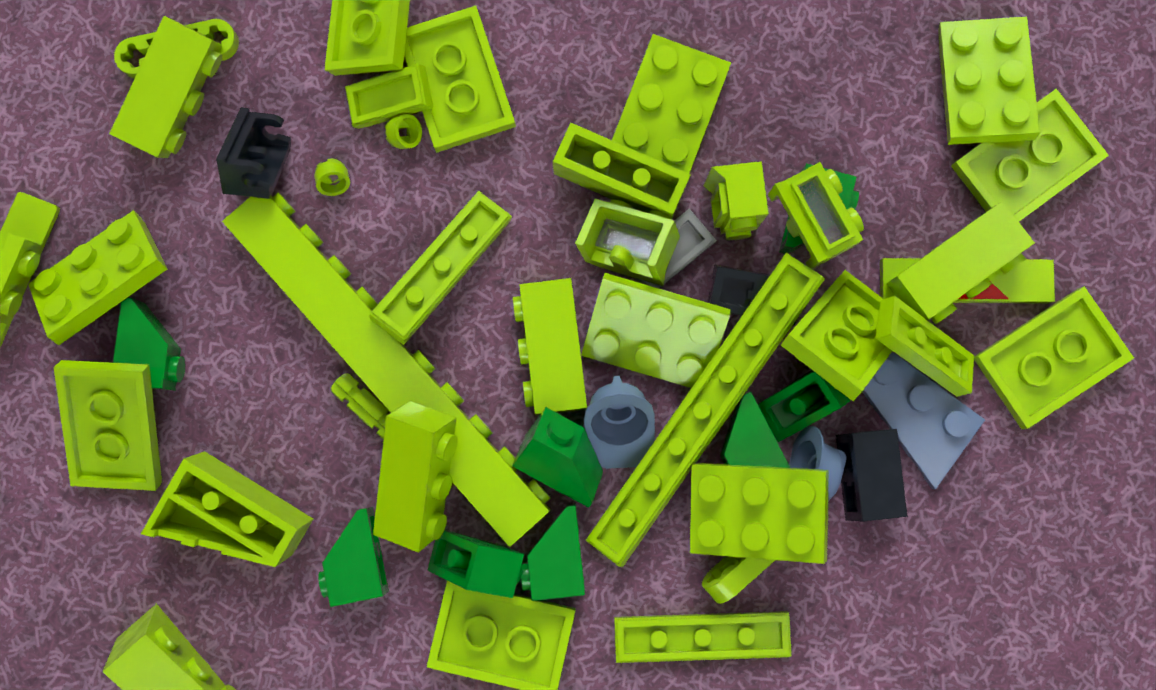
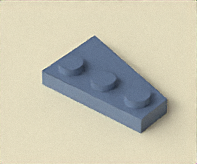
[862,352,985,489]

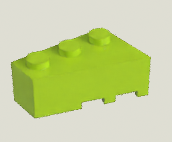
[141,451,313,567]
[103,603,236,690]

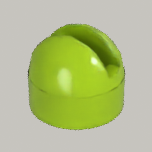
[385,114,422,149]
[314,158,350,196]

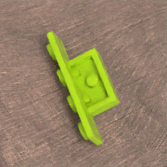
[0,192,60,347]

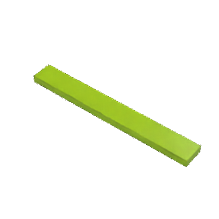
[586,253,825,567]

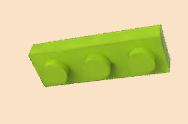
[876,296,974,397]

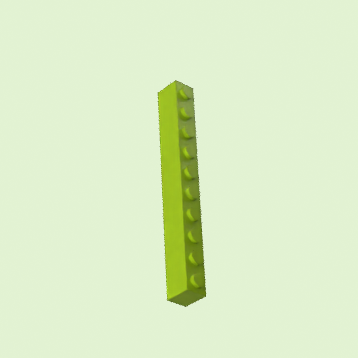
[222,192,551,547]

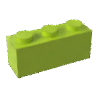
[109,16,222,158]
[553,122,690,218]
[886,201,1035,324]
[513,278,587,416]
[373,401,458,553]

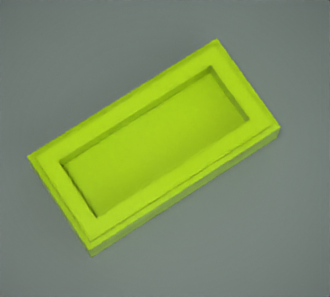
[345,63,433,129]

